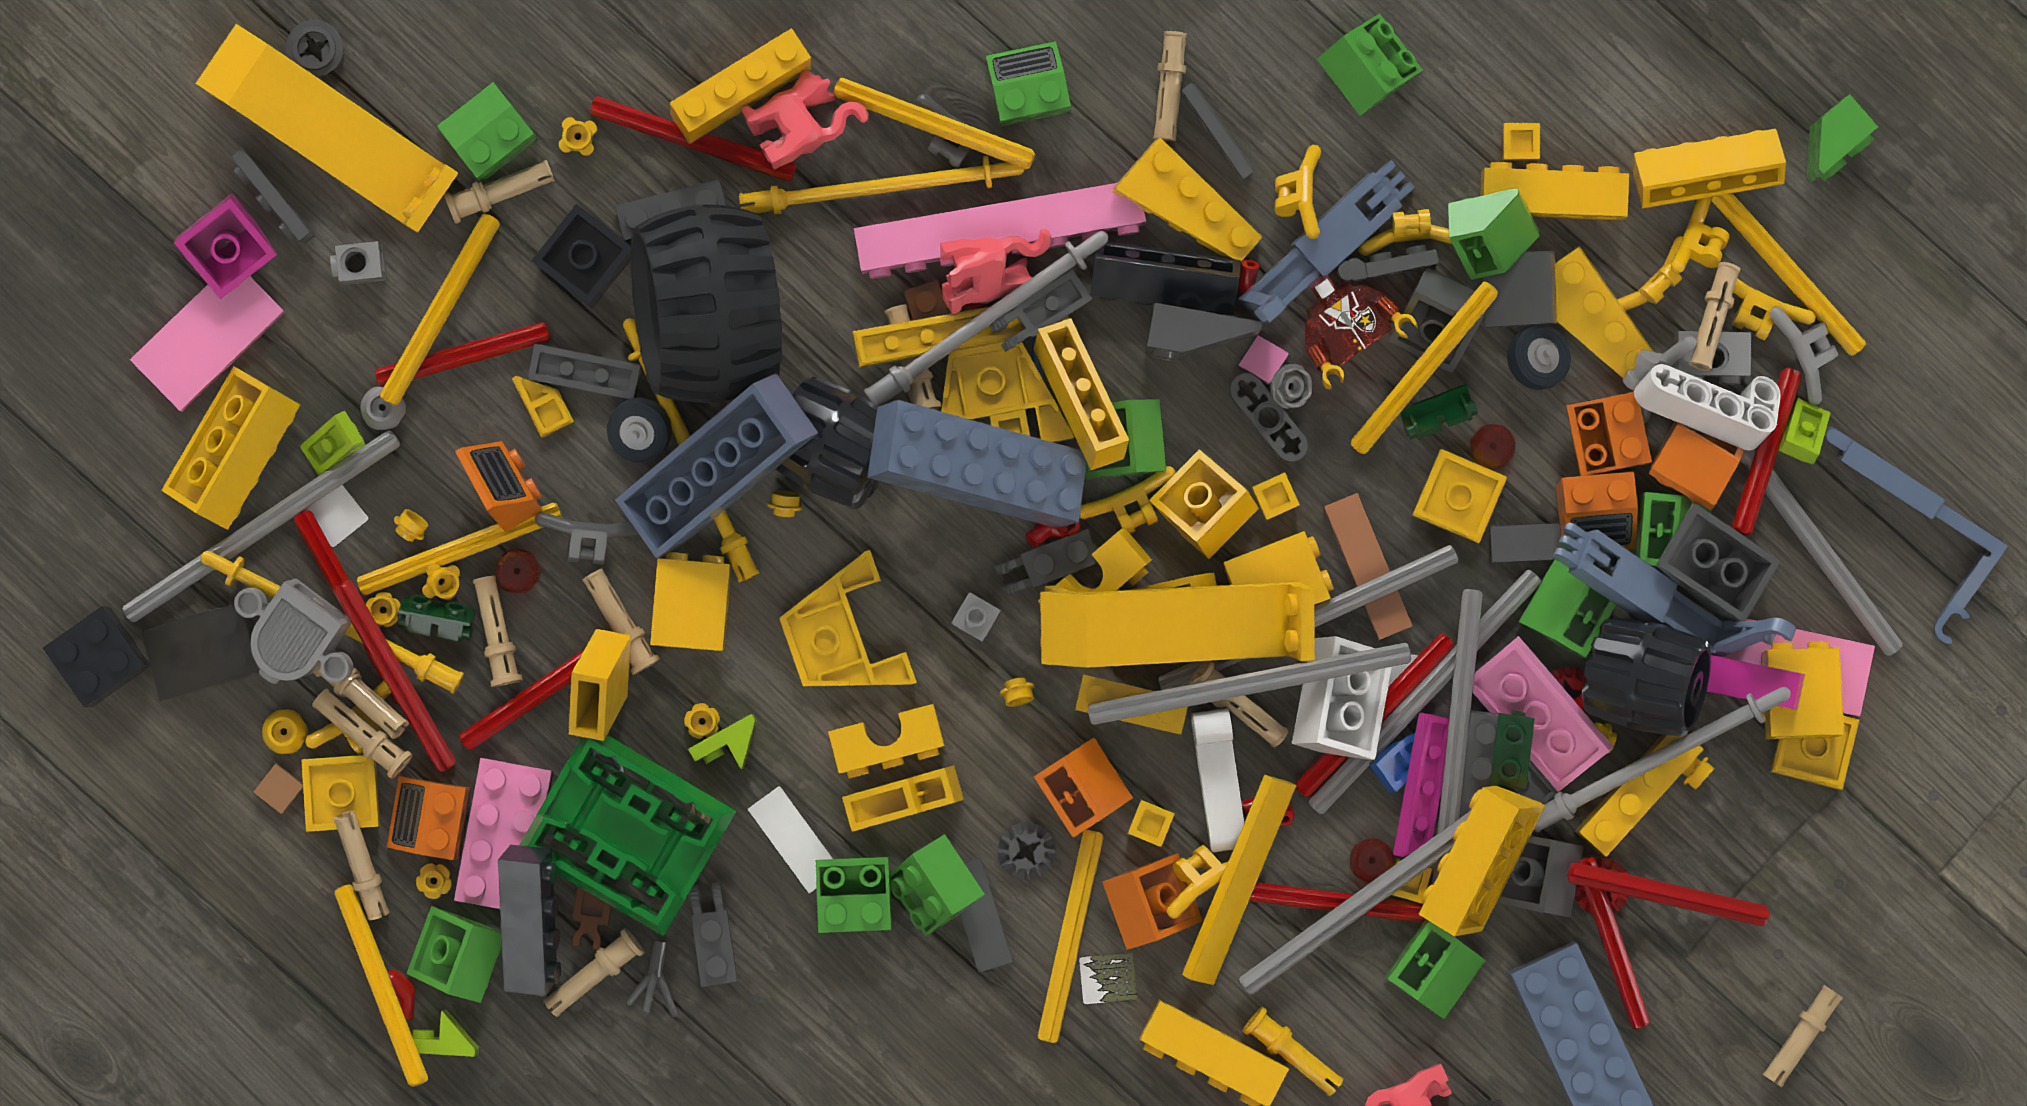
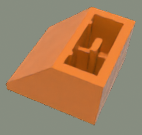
[1566,392,1652,476]
[1649,421,1744,510]
[1033,737,1133,838]

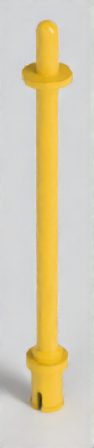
[739,156,1025,215]
[623,318,760,583]
[201,551,464,694]

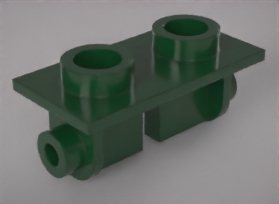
[1400,384,1478,440]
[398,596,476,642]
[1490,711,1535,789]

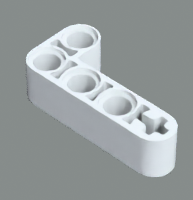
[1634,364,1781,451]
[1191,708,1244,853]

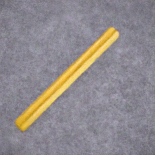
[834,78,1035,169]
[1711,193,1866,356]
[380,214,500,406]
[1351,282,1498,454]
[357,502,562,595]
[1038,830,1104,1043]
[334,884,428,1087]

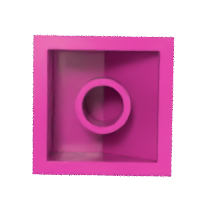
[174,193,277,299]

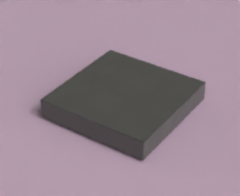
[1482,251,1557,328]

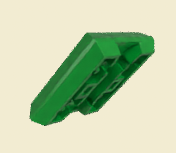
[520,735,737,937]

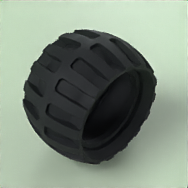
[630,204,782,402]

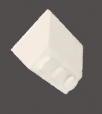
[1292,636,1392,760]

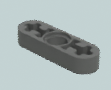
[1229,373,1308,463]

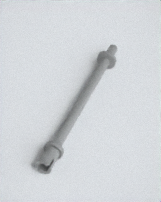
[864,231,1108,407]
[1534,687,1791,833]

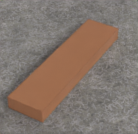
[1323,493,1412,640]

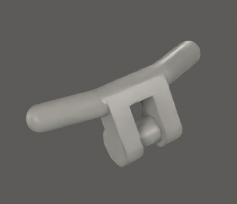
[1769,307,1839,405]
[1623,336,1697,423]

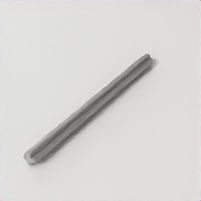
[122,430,400,622]
[1741,448,1903,656]
[1158,545,1458,690]
[1308,570,1541,814]
[1432,589,1483,885]
[1088,643,1411,725]
[1239,811,1471,995]

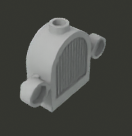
[234,579,353,684]

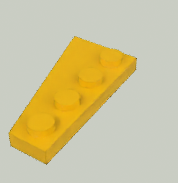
[1111,138,1262,262]
[1555,246,1654,378]

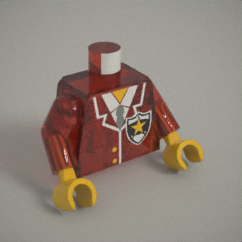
[1305,275,1418,390]

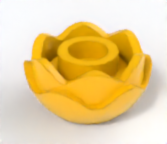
[262,709,308,754]

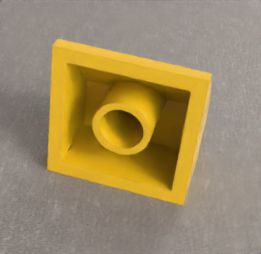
[1149,449,1259,559]

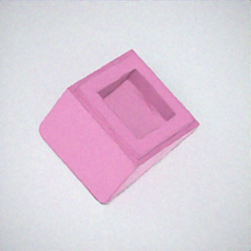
[1238,335,1289,385]

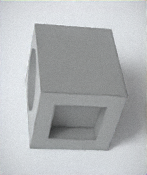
[330,241,387,285]
[951,592,1001,642]

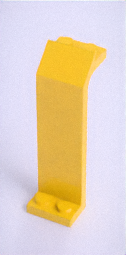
[195,24,458,233]
[1040,581,1315,668]

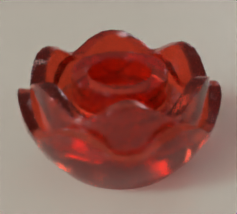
[1470,424,1516,469]
[495,549,541,594]
[1350,838,1394,883]

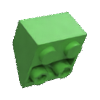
[1317,13,1423,116]
[1806,94,1878,182]
[1448,188,1539,280]
[1634,492,1711,568]
[1518,560,1616,658]
[890,834,985,937]
[815,857,892,933]
[1385,919,1486,1019]

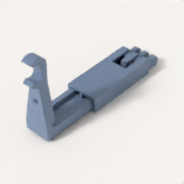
[1238,160,1415,327]
[1824,427,2008,644]
[1553,523,1796,657]

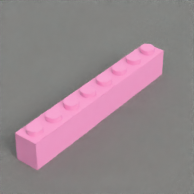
[854,183,1146,279]

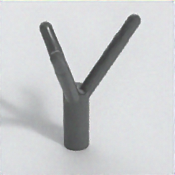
[626,941,678,1017]

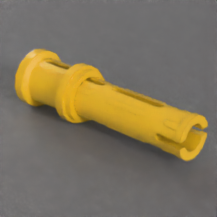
[1242,1006,1344,1097]

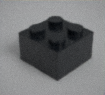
[532,204,631,309]
[43,606,151,708]

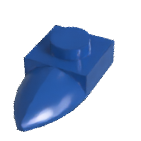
[1369,733,1415,793]

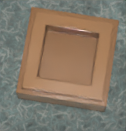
[253,763,303,814]

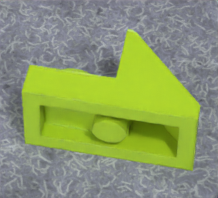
[1778,398,1831,465]
[300,410,365,476]
[688,714,757,769]
[412,1009,479,1057]

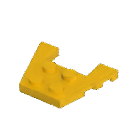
[941,342,1074,443]
[779,550,917,686]

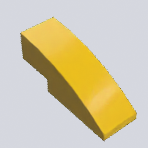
[842,765,964,832]

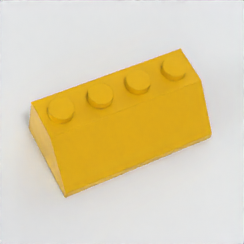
[161,366,300,530]
[1419,786,1546,936]

